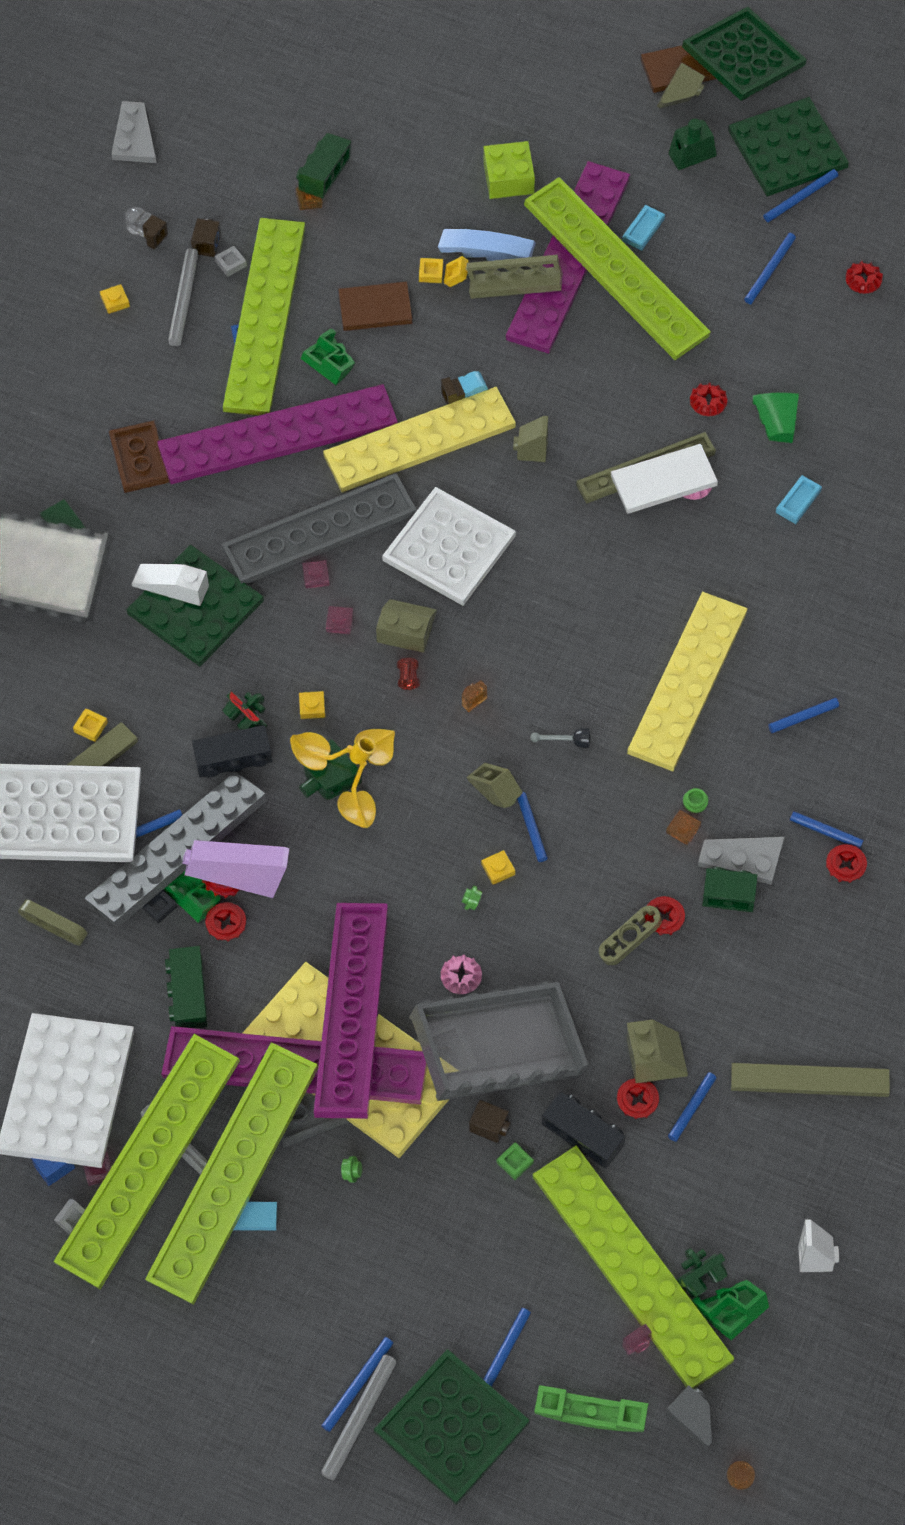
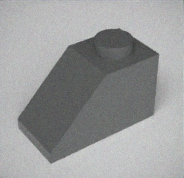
[665,1385,712,1453]

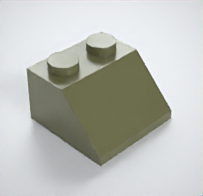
[376,599,437,653]
[627,1019,688,1083]

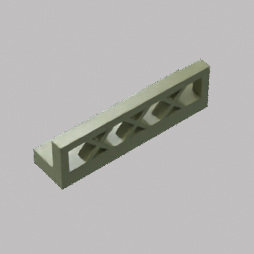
[466,255,563,299]

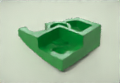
[300,328,355,385]
[752,393,799,443]
[163,871,221,923]
[692,1280,769,1340]

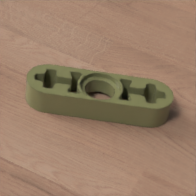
[18,900,88,946]
[599,906,662,965]

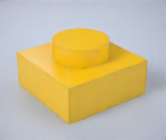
[444,256,469,287]
[419,258,444,283]
[100,284,130,314]
[299,691,325,719]
[73,708,108,742]
[481,850,515,885]

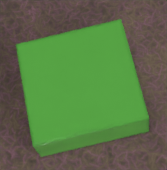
[496,1142,534,1180]

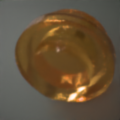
[727,1461,755,1490]

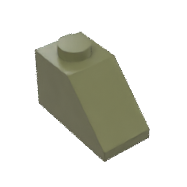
[657,63,705,108]
[513,416,548,462]
[466,763,523,808]

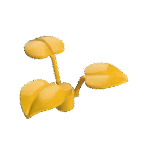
[290,729,395,828]

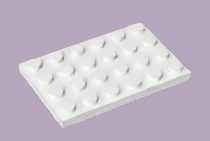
[0,764,141,862]
[0,1013,134,1168]

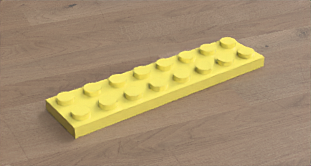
[323,387,516,493]
[627,592,748,771]

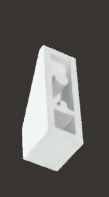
[132,564,209,606]
[798,1220,839,1272]

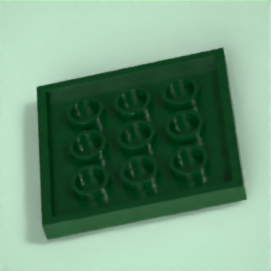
[682,7,807,101]
[728,97,849,197]
[126,544,264,667]
[374,1349,530,1505]

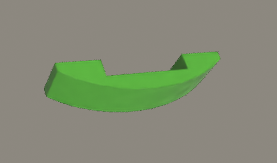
[535,1385,648,1432]

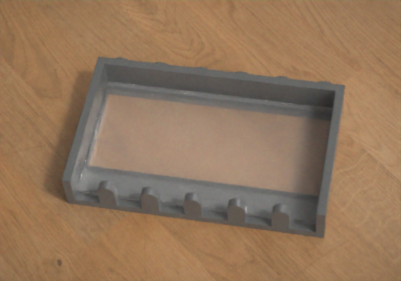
[0,512,113,624]
[409,981,588,1101]

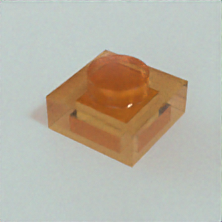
[295,187,322,210]
[462,680,487,712]
[666,810,701,845]

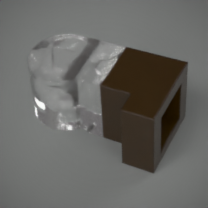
[125,207,168,250]

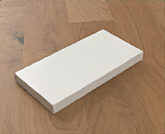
[611,444,718,514]

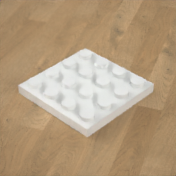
[382,487,516,606]

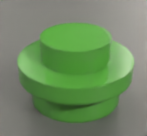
[683,788,708,813]
[461,885,482,910]
[341,1156,362,1183]

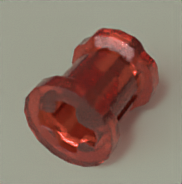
[397,658,420,690]

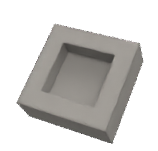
[215,246,247,277]
[54,1199,85,1235]

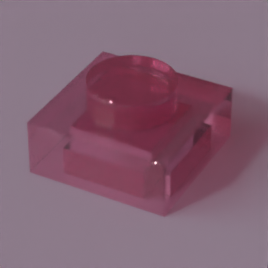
[302,560,330,588]
[326,606,353,634]
[84,1152,111,1186]
[622,1324,652,1355]

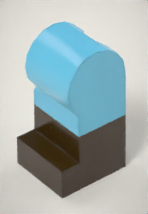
[441,371,488,405]

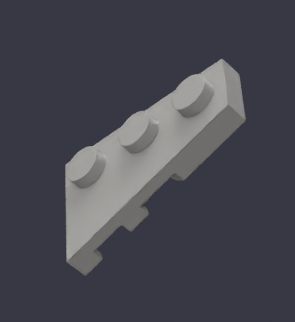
[111,101,156,163]
[698,837,784,885]

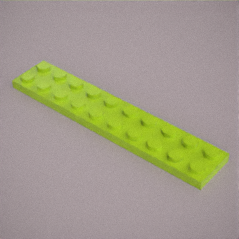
[524,177,711,360]
[223,218,305,416]
[53,1034,240,1290]
[145,1042,319,1305]
[533,1146,734,1389]

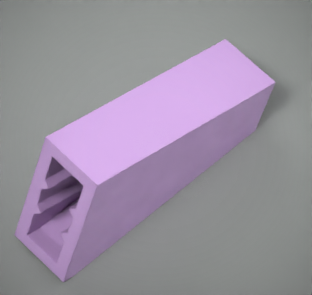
[182,840,289,898]

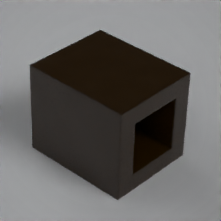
[191,218,221,257]
[469,1100,511,1143]

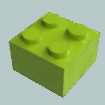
[483,141,535,199]

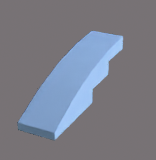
[438,229,536,261]

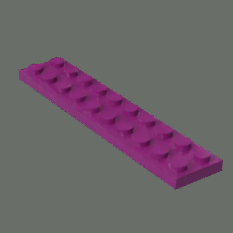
[506,161,630,354]
[157,384,398,485]
[314,903,388,1119]
[161,1026,427,1105]

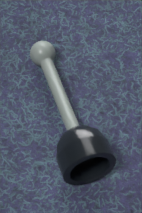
[530,728,590,748]

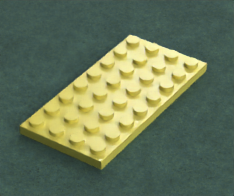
[243,962,459,1158]

